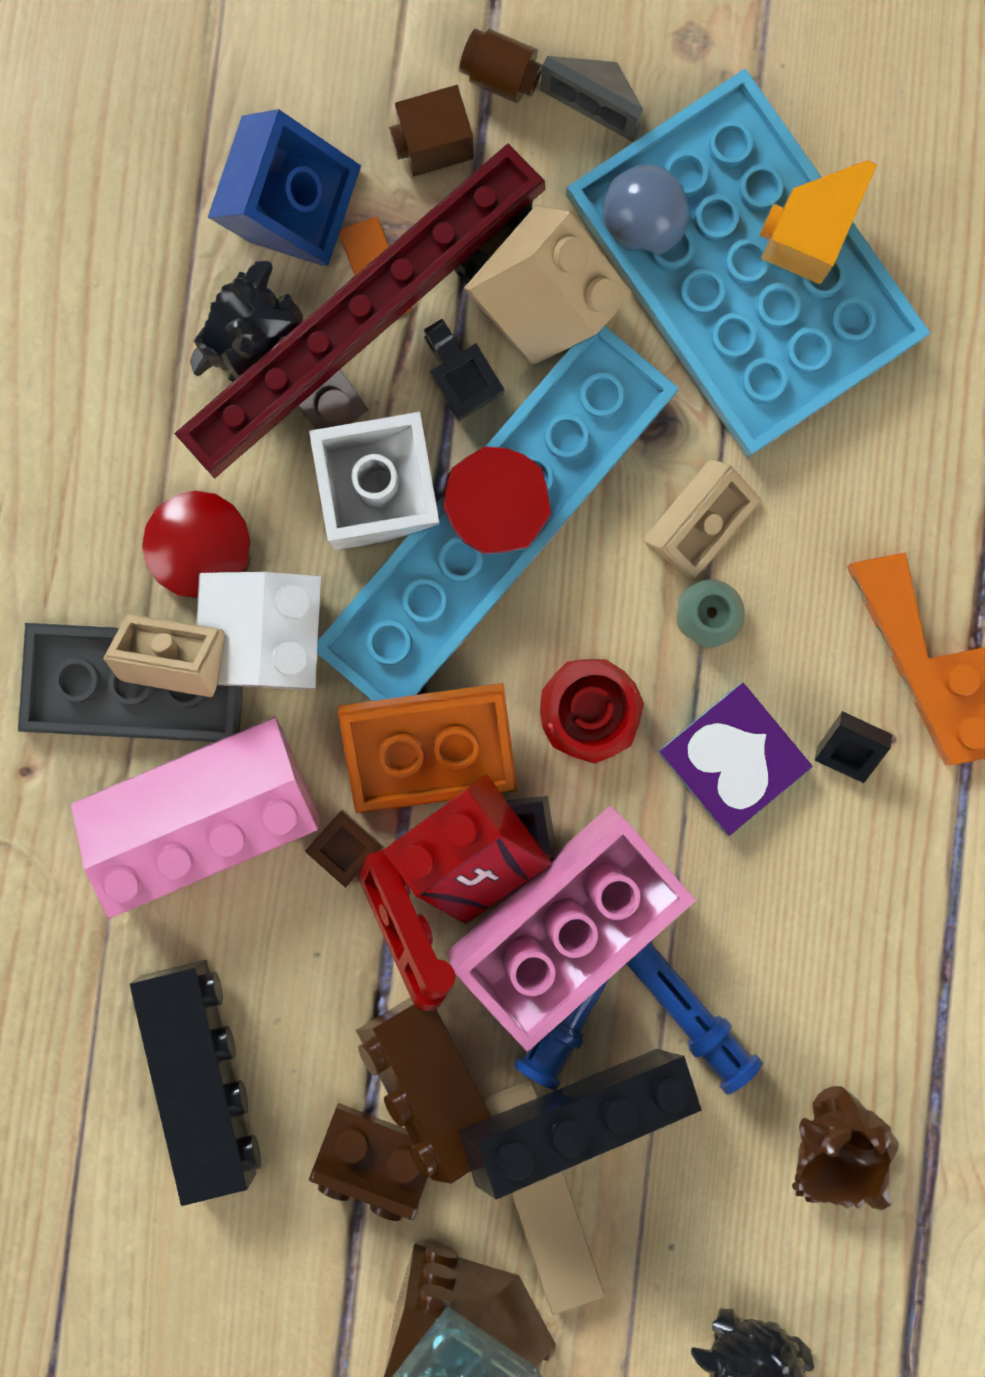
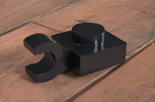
[424,319,505,422]

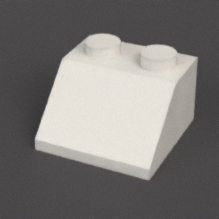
[309,412,440,551]
[196,572,321,690]

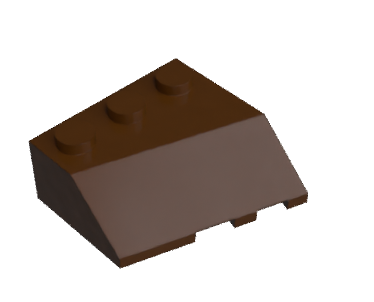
[384,1243,556,1377]

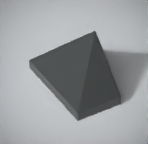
[540,56,643,141]

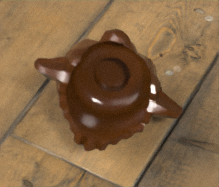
[792,1086,899,1211]

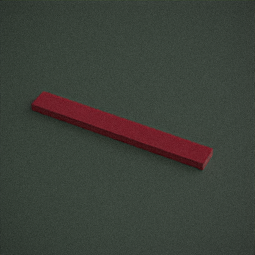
[174,143,545,479]

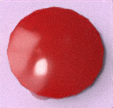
[142,490,251,598]

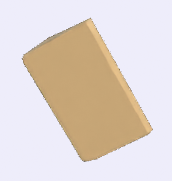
[644,460,762,582]
[103,614,225,697]

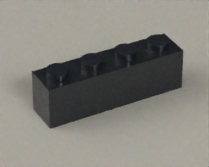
[129,960,261,1206]
[458,1049,702,1200]

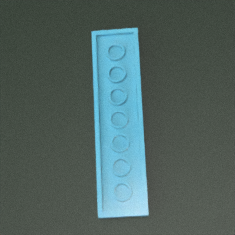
[317,325,679,701]

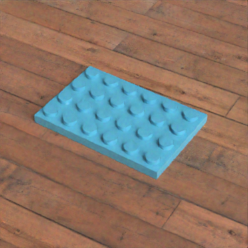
[566,68,930,458]

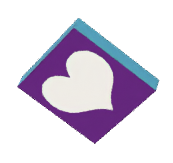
[657,682,813,836]

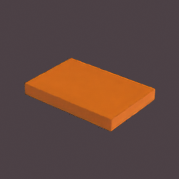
[338,683,518,814]

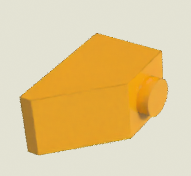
[759,160,878,284]

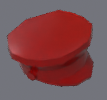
[443,446,551,554]
[540,659,644,764]

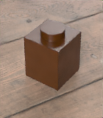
[389,84,474,177]

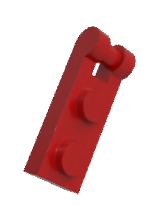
[358,849,456,1011]

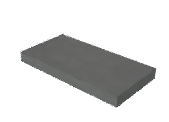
[18,623,243,742]

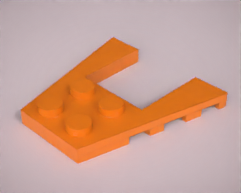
[847,552,985,765]

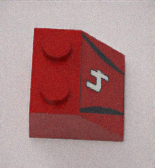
[383,774,552,924]

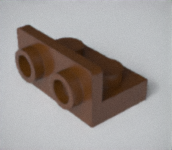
[309,1103,428,1221]

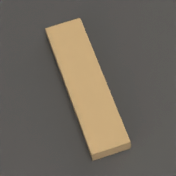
[482,1080,605,1316]

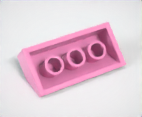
[71,716,320,919]
[446,806,696,1052]

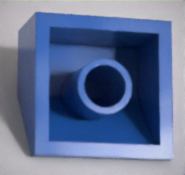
[208,109,361,266]

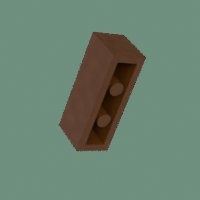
[356,997,491,1184]

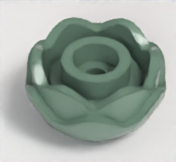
[677,579,745,648]

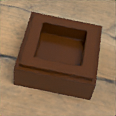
[305,810,383,888]

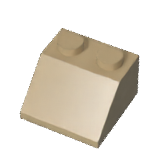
[464,205,632,365]

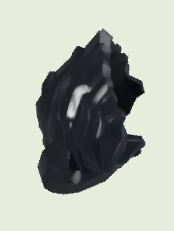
[190,261,303,383]
[691,1308,814,1377]

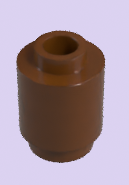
[459,28,542,103]

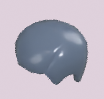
[602,165,690,255]

